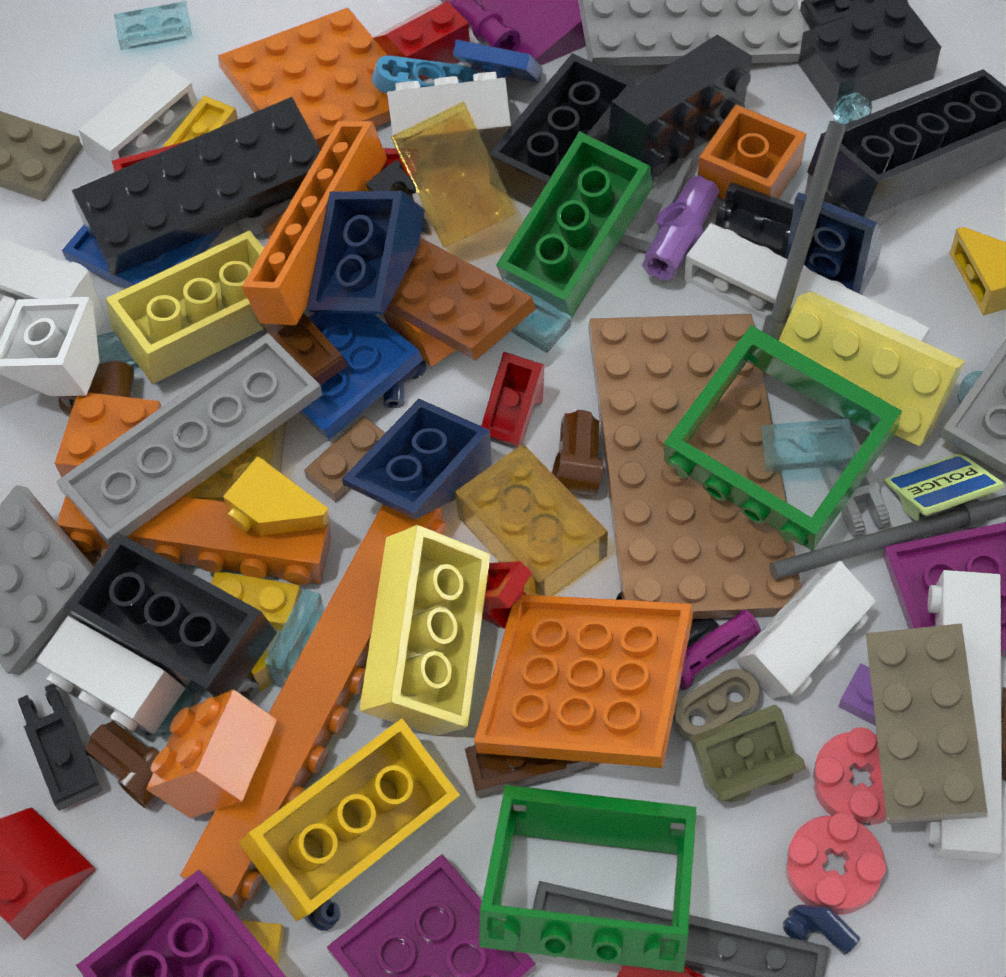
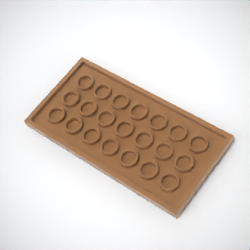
[588,314,801,619]

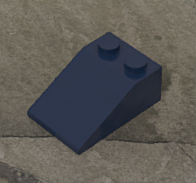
[307,191,425,314]
[785,192,882,295]
[342,398,492,520]

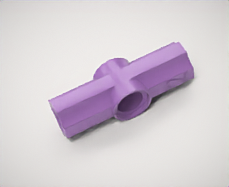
[642,175,720,281]

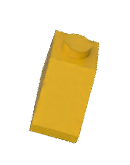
[949,227,1006,315]
[223,456,329,536]

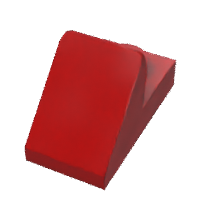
[481,352,545,446]
[482,561,532,629]

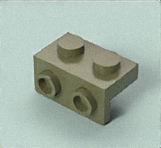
[689,705,806,802]

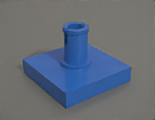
[453,40,543,83]

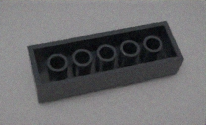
[807,69,1006,218]
[72,97,321,277]

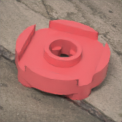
[813,727,887,825]
[786,813,886,915]

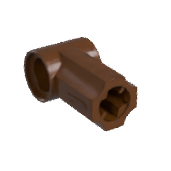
[551,409,603,496]
[85,720,160,810]

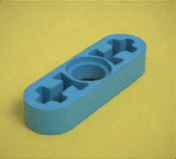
[372,56,477,94]

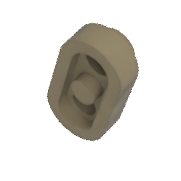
[674,669,760,741]

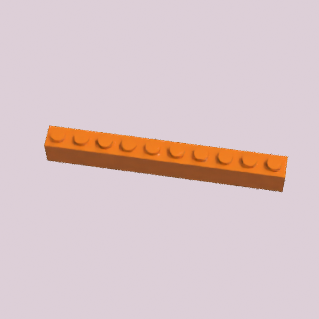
[180,504,446,912]

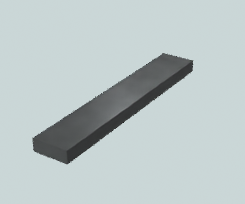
[532,881,829,977]

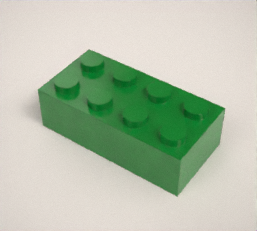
[496,132,653,319]

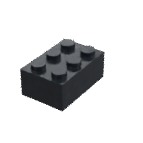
[798,0,941,115]

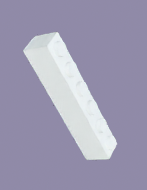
[684,223,930,343]
[925,570,1002,863]

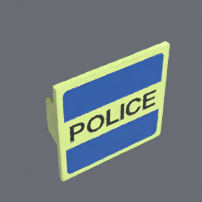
[883,453,1004,521]

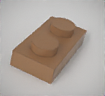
[304,416,385,503]

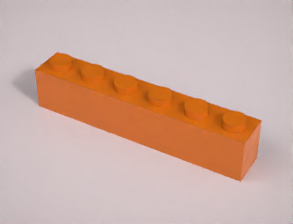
[242,121,387,325]
[57,496,331,585]

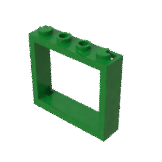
[663,325,902,551]
[479,785,697,972]

